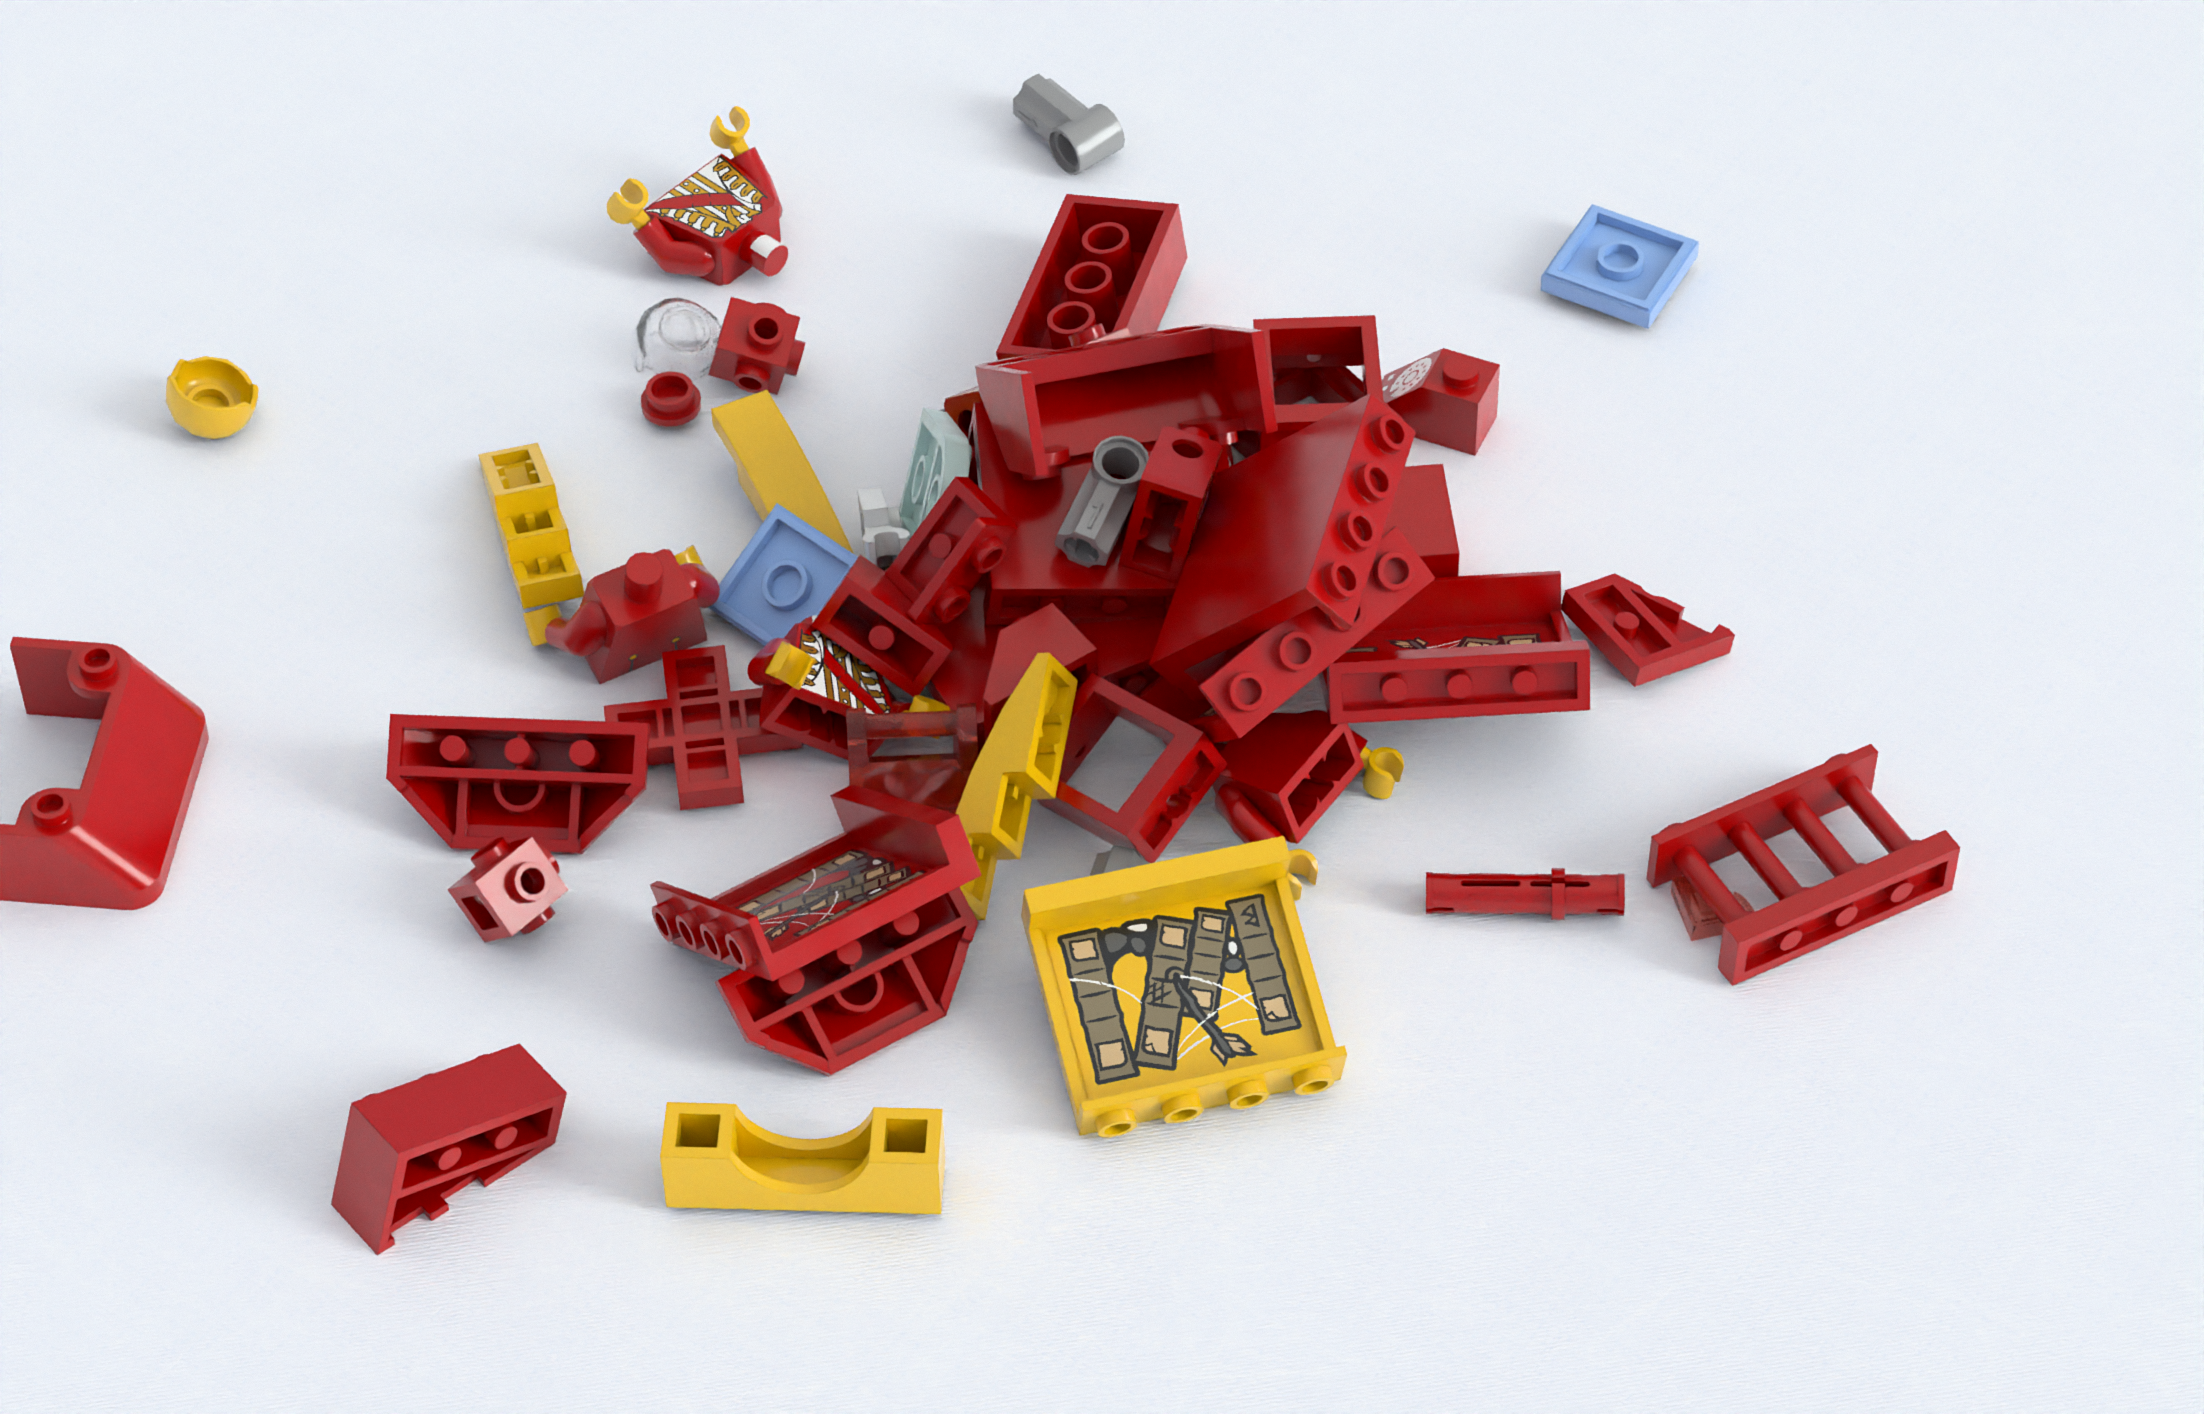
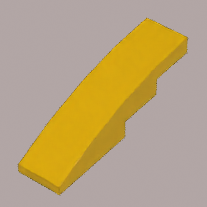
[711,390,854,554]
[478,443,584,609]
[955,653,1078,920]

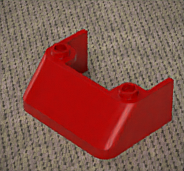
[975,324,1278,481]
[0,637,209,910]

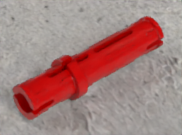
[1426,868,1625,920]

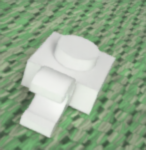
[857,487,910,567]

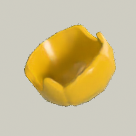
[166,356,259,440]

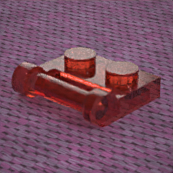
[846,703,978,813]

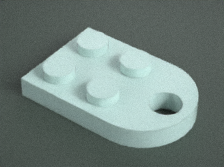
[899,407,972,538]

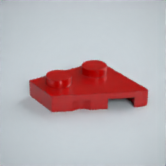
[1561,573,1735,687]

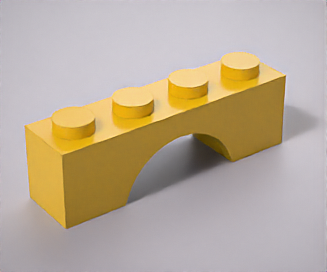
[660,1102,945,1214]

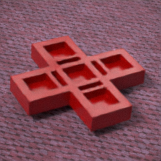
[604,645,802,811]

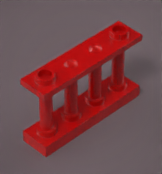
[1646,744,1960,986]

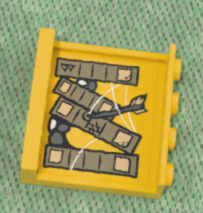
[1021,836,1347,1138]

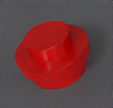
[641,371,702,427]

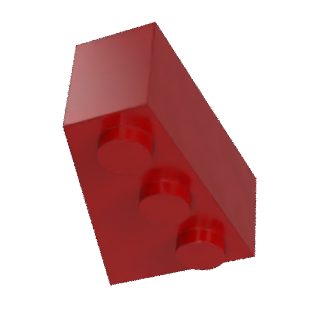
[331,1043,567,1255]

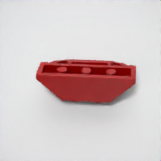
[386,714,650,854]
[715,887,978,1077]

